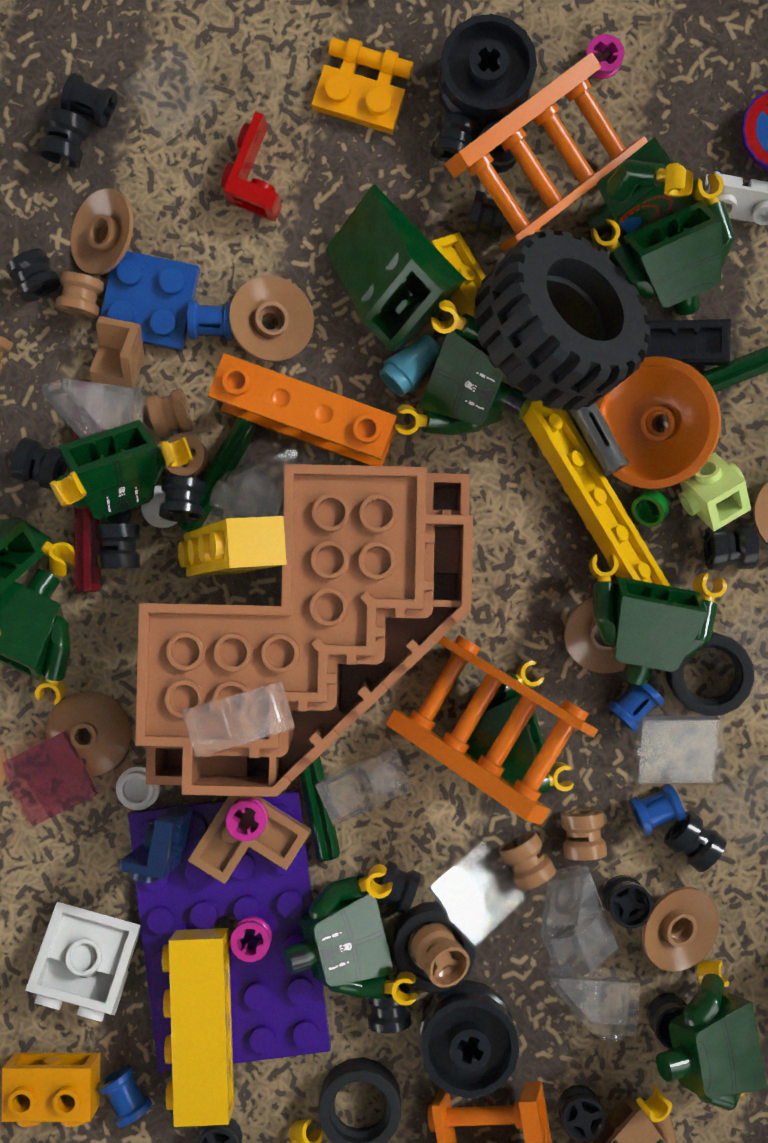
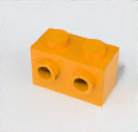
[2,1053,100,1127]

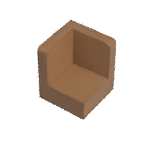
[89,316,144,391]

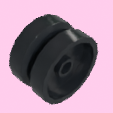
[438,14,537,133]
[419,980,519,1098]

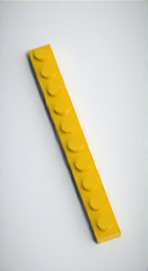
[431,232,671,587]

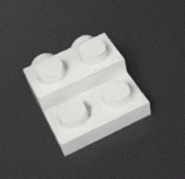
[25,902,141,1022]

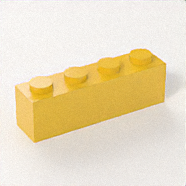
[178,516,287,577]
[162,928,234,1127]

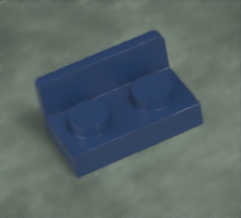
[119,805,193,883]

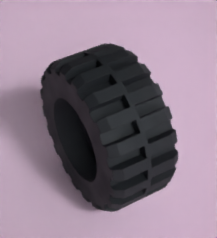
[474,230,650,410]

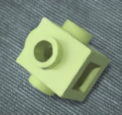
[678,452,751,532]

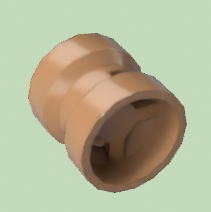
[560,808,607,861]
[498,831,557,891]
[411,923,470,988]

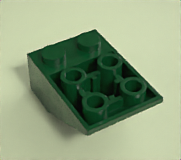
[326,185,466,352]

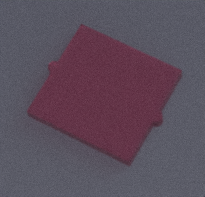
[2,731,98,826]

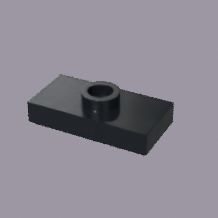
[645,319,731,366]

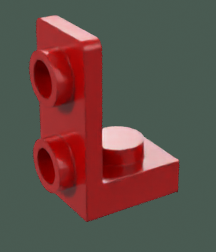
[221,111,282,222]

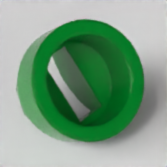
[631,489,670,527]

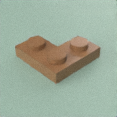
[188,796,311,884]

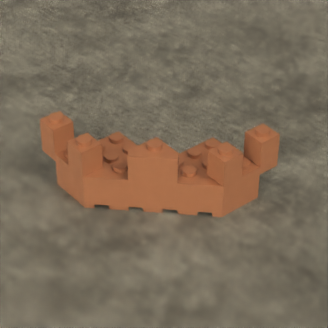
[135,464,473,797]

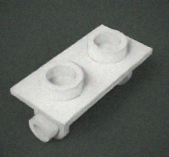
[702,171,768,225]

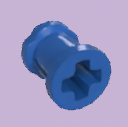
[187,300,234,341]
[606,683,665,733]
[629,783,686,836]
[96,1064,152,1128]

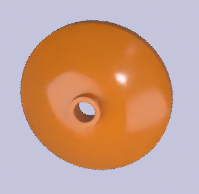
[596,356,721,489]

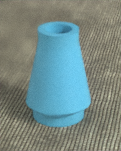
[379,334,441,397]

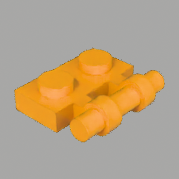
[311,37,414,135]

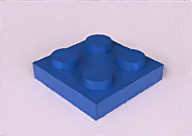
[100,251,200,352]

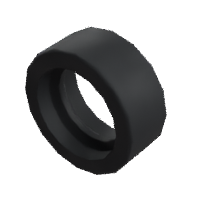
[666,632,755,716]
[393,902,476,993]
[318,1057,401,1143]

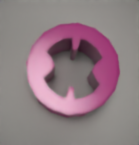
[584,34,625,80]
[226,797,268,842]
[230,916,272,962]

